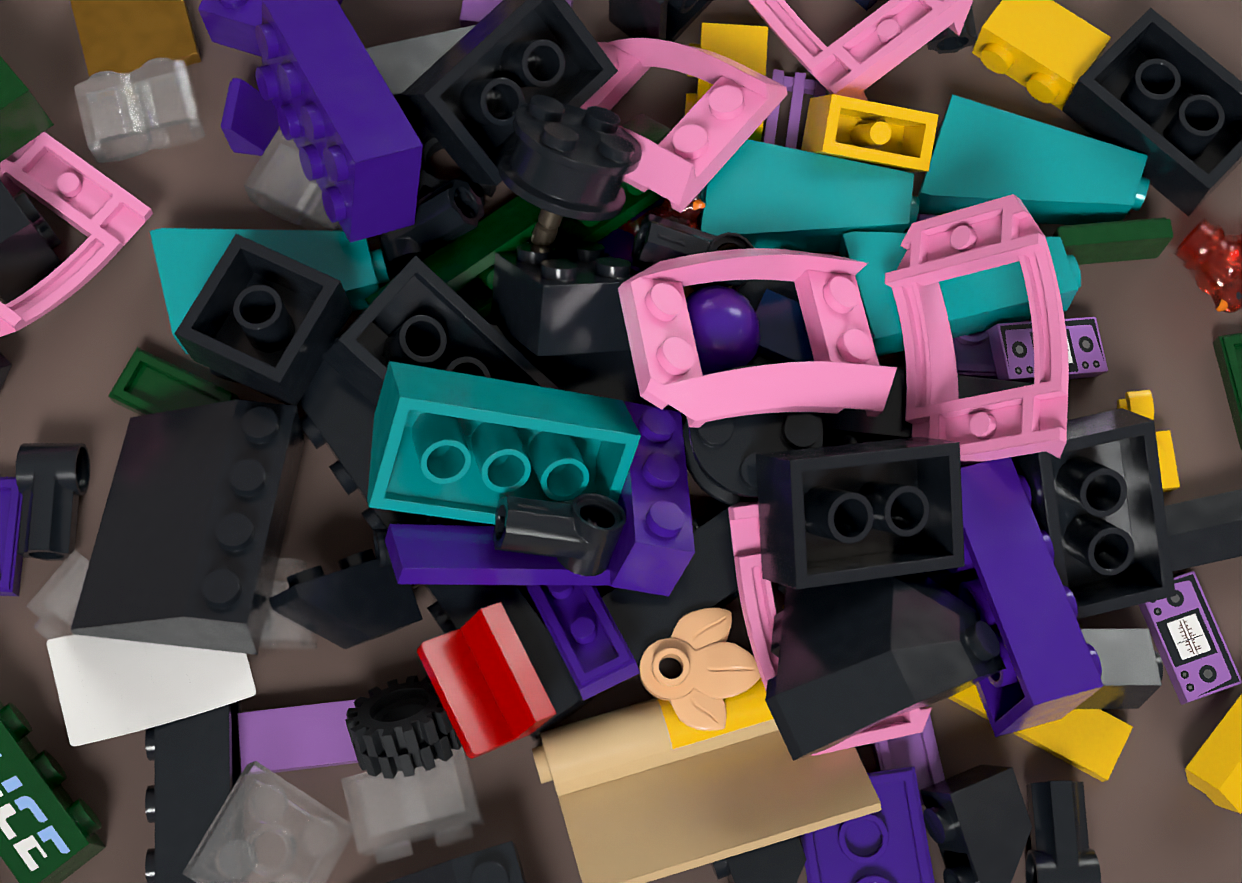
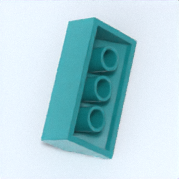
[367,361,641,525]

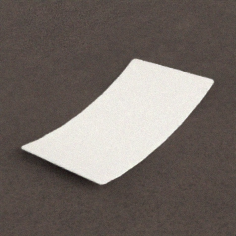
[46,634,256,746]

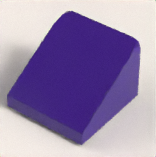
[221,78,279,157]

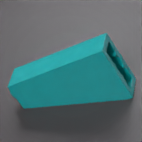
[917,95,1150,225]
[694,139,920,253]
[150,228,390,354]
[838,231,1081,357]

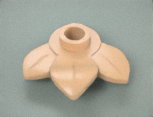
[639,608,761,731]

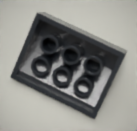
[71,399,305,655]

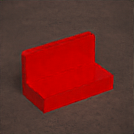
[417,602,557,759]

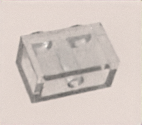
[341,747,485,864]

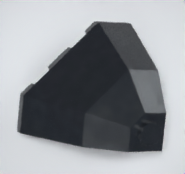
[765,573,1006,761]

